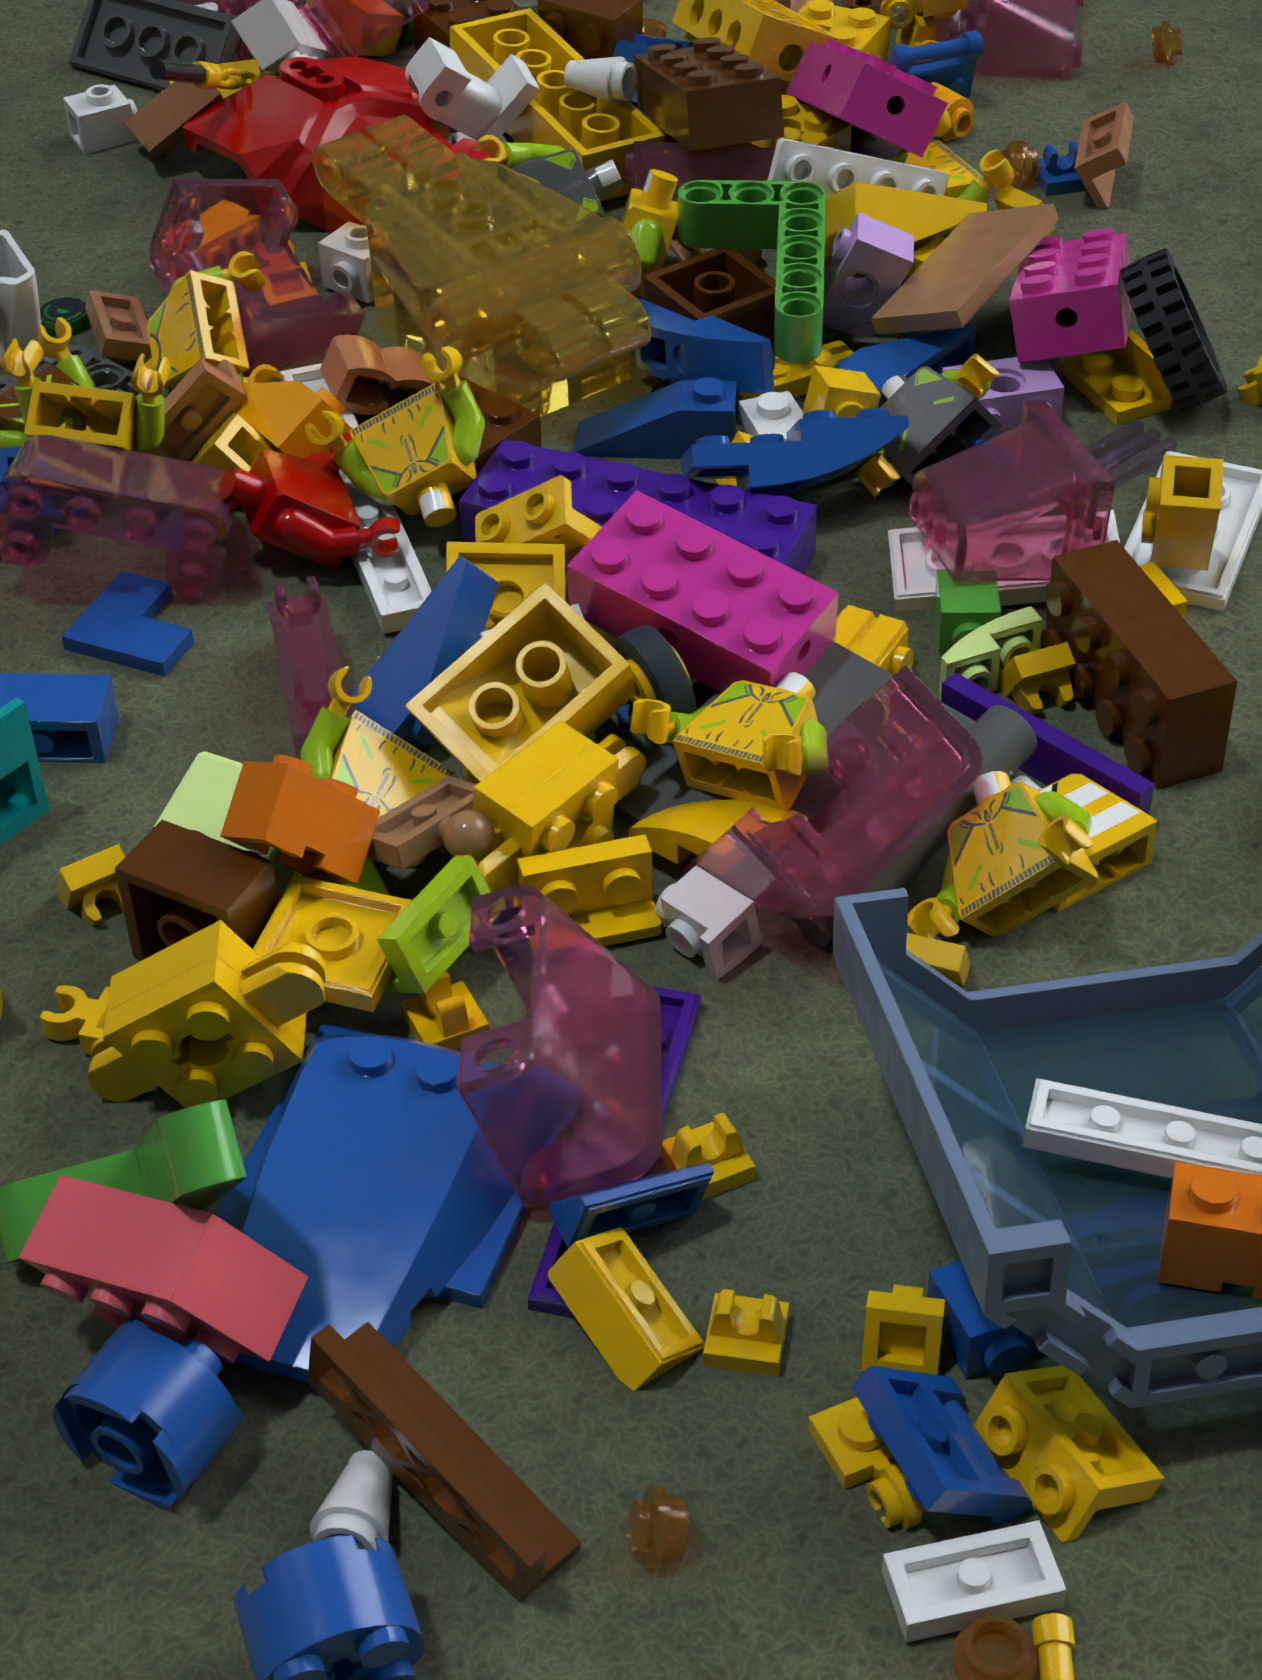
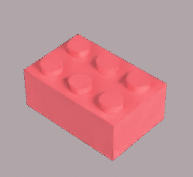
[19,1175,309,1364]

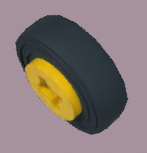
[615,625,697,714]

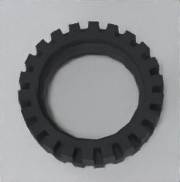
[1120,248,1228,412]

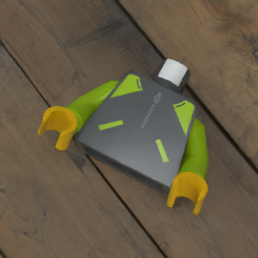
[471,135,624,284]
[855,354,1003,497]

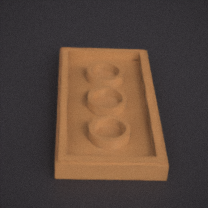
[871,203,1059,335]

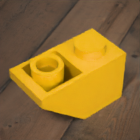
[180,412,278,510]

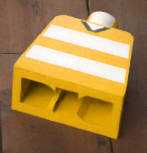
[1011,774,1157,912]

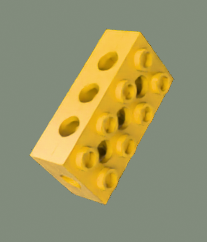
[672,0,841,90]

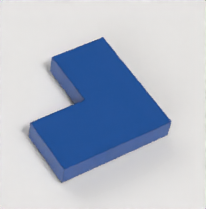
[62,570,194,677]

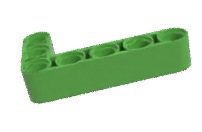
[678,180,826,363]
[0,1100,247,1264]

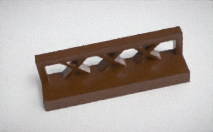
[307,1321,581,1603]

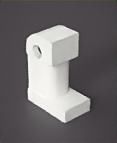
[405,37,541,141]

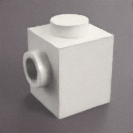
[63,84,138,154]

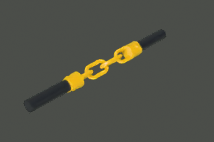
[149,59,281,90]

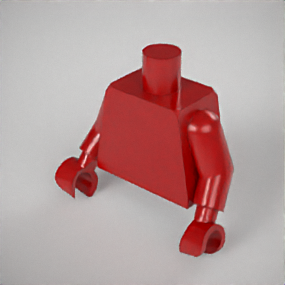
[220,433,400,570]

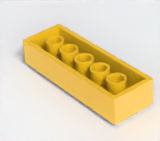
[450,8,666,201]

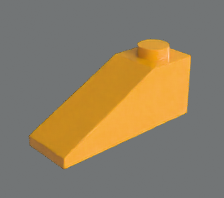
[232,381,352,458]

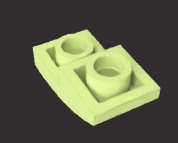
[939,606,1042,701]

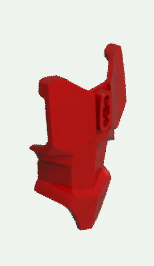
[183,57,506,234]

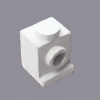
[656,865,763,980]

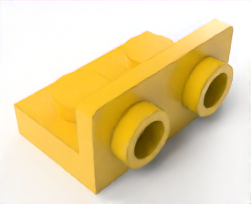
[1061,328,1172,425]
[475,475,602,570]
[517,834,662,959]
[974,1365,1165,1543]

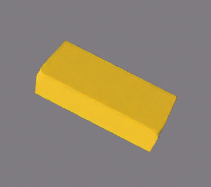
[548,1227,705,1391]

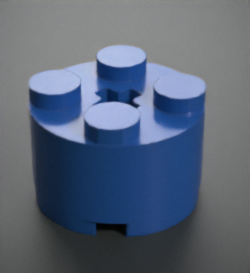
[52,1318,244,1508]
[234,1535,425,1680]

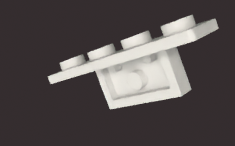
[767,138,949,199]

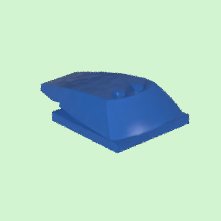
[215,1022,580,1383]

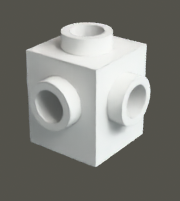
[318,221,399,303]

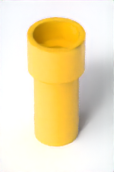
[1031,1613,1076,1680]

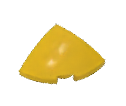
[628,799,808,871]

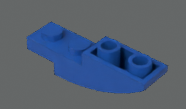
[623,298,775,394]
[680,408,909,496]

